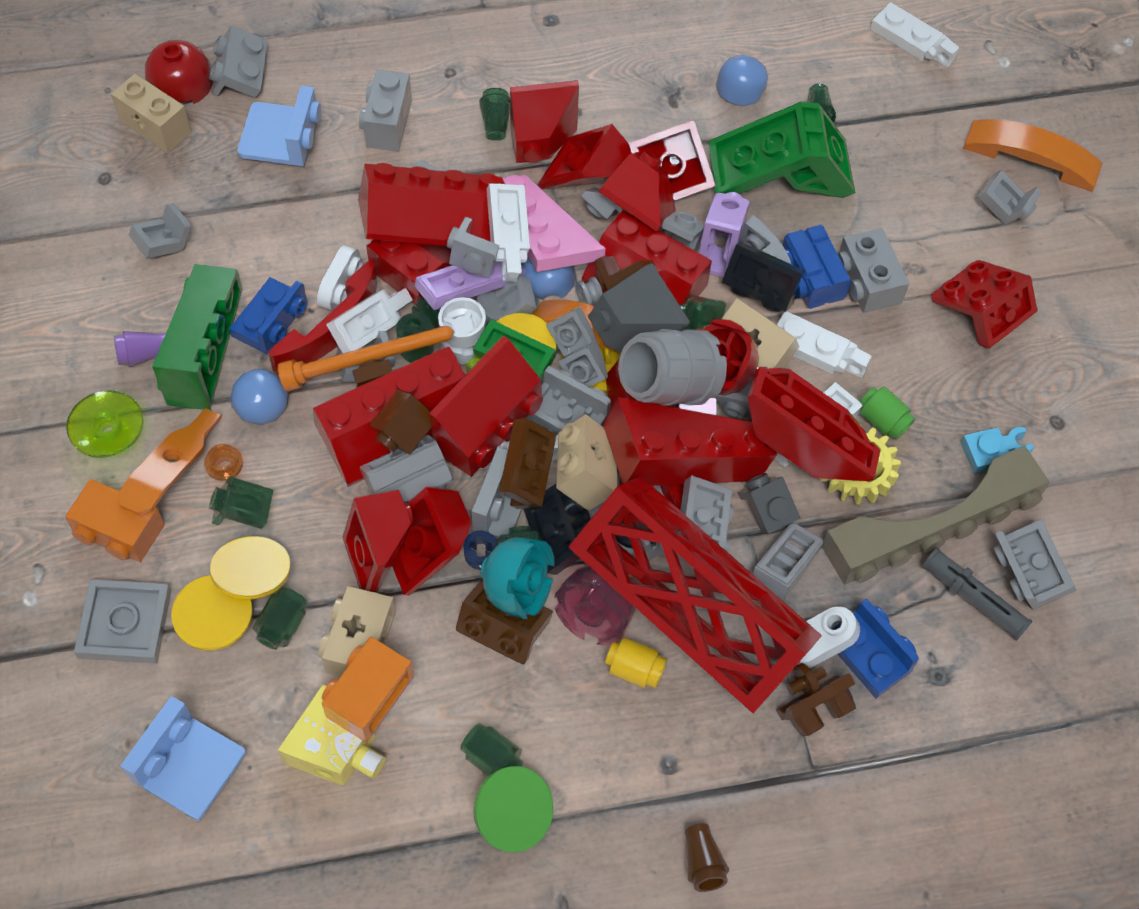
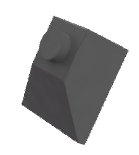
[588,264,690,353]

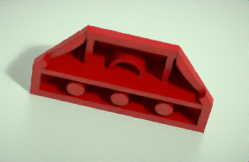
[748,367,881,482]

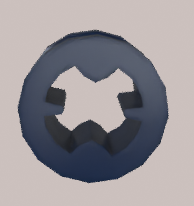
[463,530,498,570]

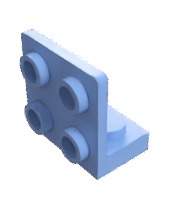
[120,696,246,821]

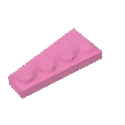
[503,175,605,272]

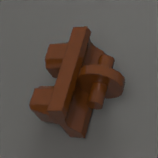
[776,663,856,736]

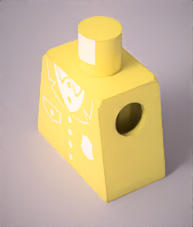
[278,685,386,785]

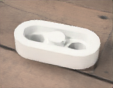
[317,245,363,311]
[796,607,860,668]

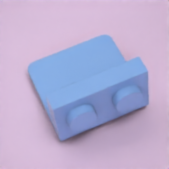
[238,86,321,167]

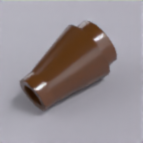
[685,823,729,892]

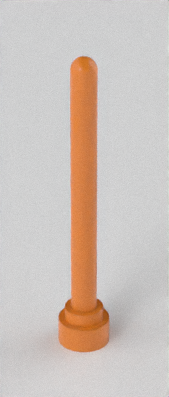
[278,326,454,392]

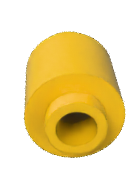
[605,637,668,689]

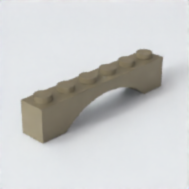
[822,446,1050,585]

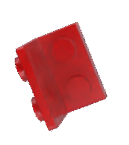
[931,260,1038,349]

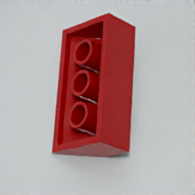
[358,163,504,246]
[313,346,465,487]

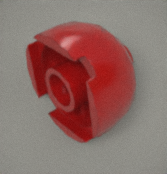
[144,40,213,104]
[696,319,759,396]

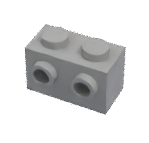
[359,69,412,152]
[837,228,909,313]

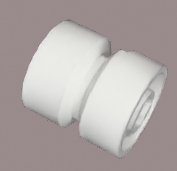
[438,297,486,365]

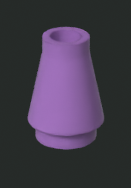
[114,331,166,367]

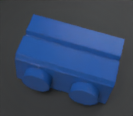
[782,224,851,309]

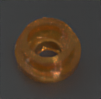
[204,444,243,481]

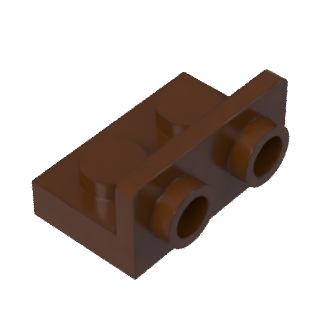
[499,418,557,509]
[456,579,553,665]

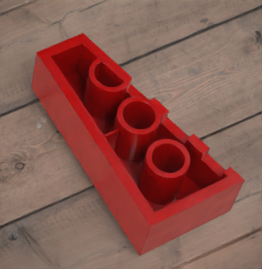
[603,397,777,486]

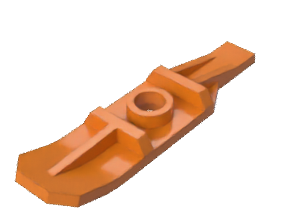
[117,408,222,515]

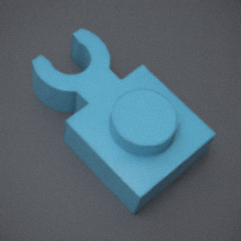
[961,427,1034,474]

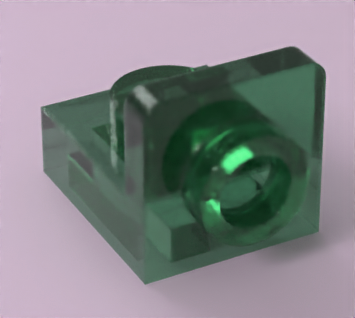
[209,476,274,529]

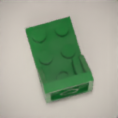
[709,101,856,198]

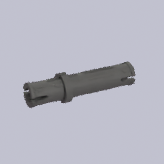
[922,547,1033,641]

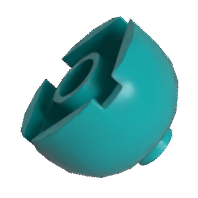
[481,537,554,619]

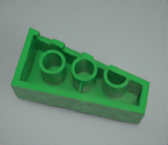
[152,264,243,410]

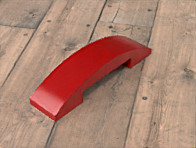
[268,260,377,375]

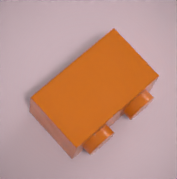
[65,479,165,563]
[321,636,414,743]

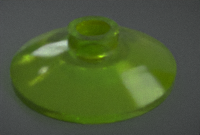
[66,390,144,458]

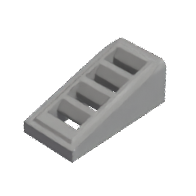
[752,522,824,601]

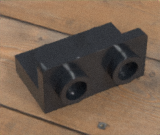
[721,241,805,312]
[523,484,590,575]

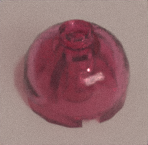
[554,566,636,646]

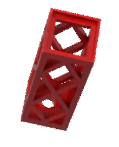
[568,476,822,714]

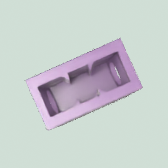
[699,192,750,277]

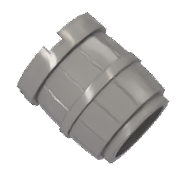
[618,329,727,406]

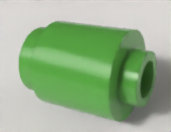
[860,386,916,440]

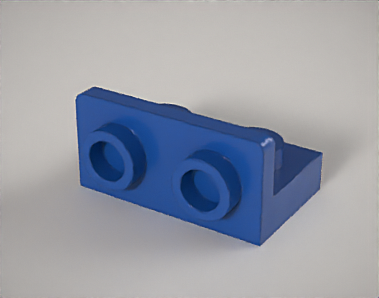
[229,277,307,355]
[831,599,919,699]

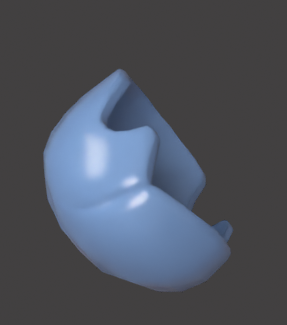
[716,55,768,106]
[521,255,576,300]
[231,369,288,425]

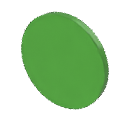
[474,766,553,853]

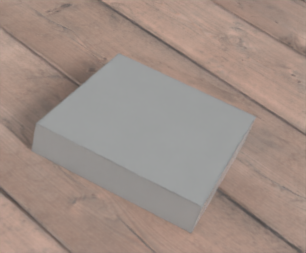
[74,579,171,663]

